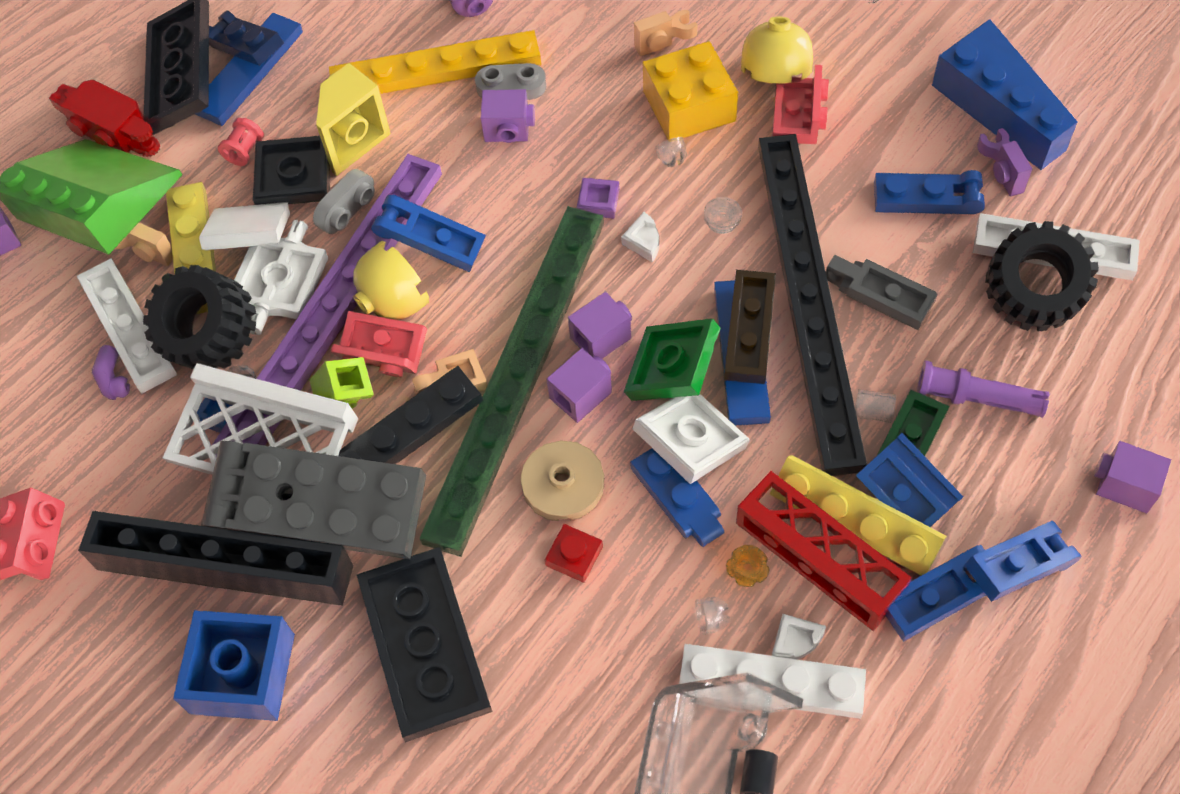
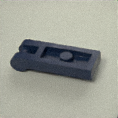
[209,10,284,66]

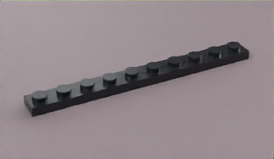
[758,134,867,476]

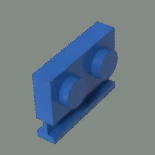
[856,433,964,527]

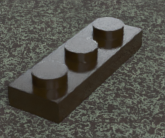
[724,269,776,384]

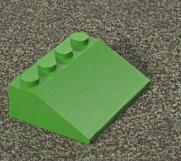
[0,139,183,255]

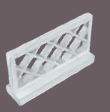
[163,363,358,497]

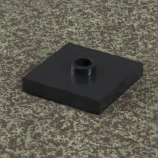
[253,136,330,205]

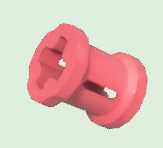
[218,117,264,166]

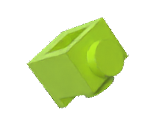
[309,357,374,409]

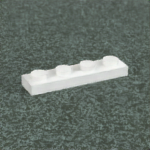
[973,213,1140,281]
[77,258,177,394]
[679,644,866,719]

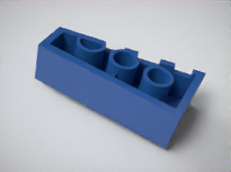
[932,19,1078,170]

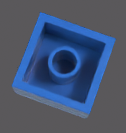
[173,610,295,721]

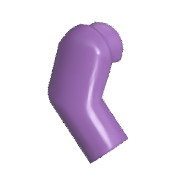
[92,345,130,400]

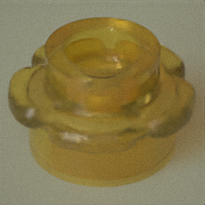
[726,545,769,587]

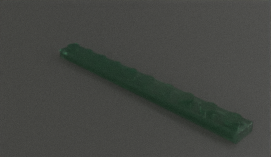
[420,206,604,557]

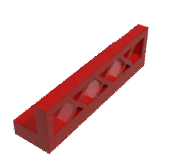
[736,471,912,632]

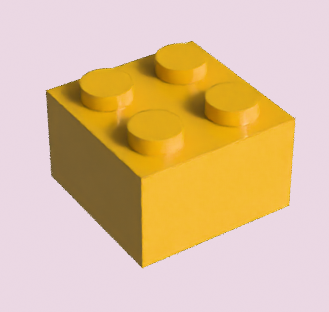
[642,41,738,143]

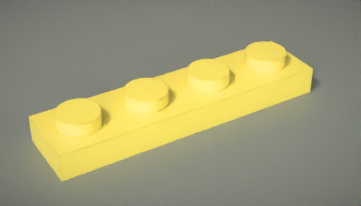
[166,182,216,314]
[770,455,947,576]

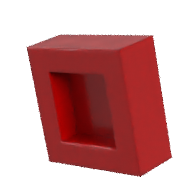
[545,524,603,583]

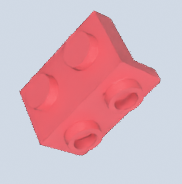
[772,65,829,145]
[331,311,427,378]
[0,487,65,580]

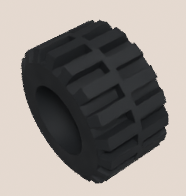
[985,221,1099,331]
[143,265,256,369]

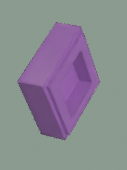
[577,178,620,219]

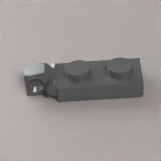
[826,255,938,330]

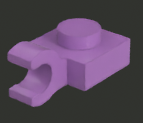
[977,128,1032,197]

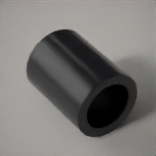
[740,749,778,794]

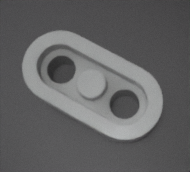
[475,63,547,100]
[313,169,375,234]

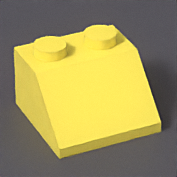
[316,63,391,176]

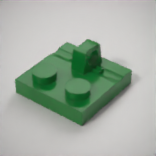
[623,318,721,401]

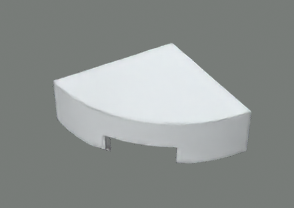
[621,212,659,262]
[771,614,826,659]

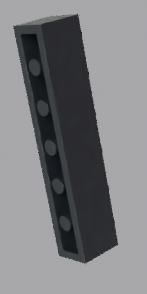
[78,511,353,606]

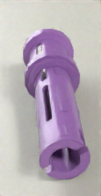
[917,360,1050,418]

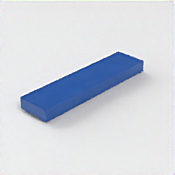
[195,13,303,126]
[714,280,771,426]

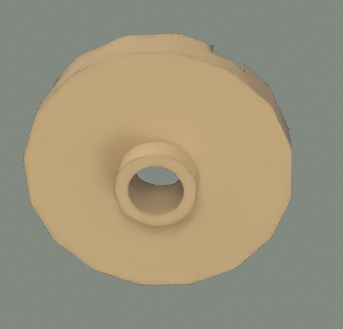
[520,440,605,521]

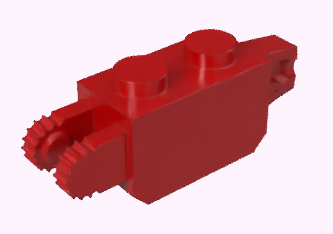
[49,80,161,157]

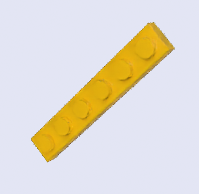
[329,30,542,94]

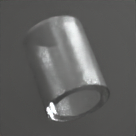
[855,389,896,423]

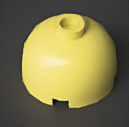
[741,16,813,84]
[353,241,429,320]

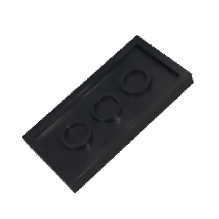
[143,0,209,135]
[357,547,493,743]

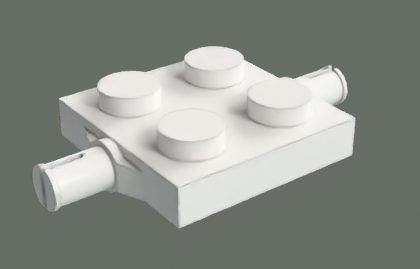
[234,220,328,335]

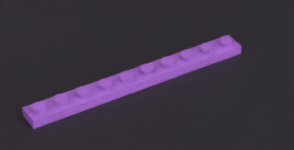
[212,154,442,457]

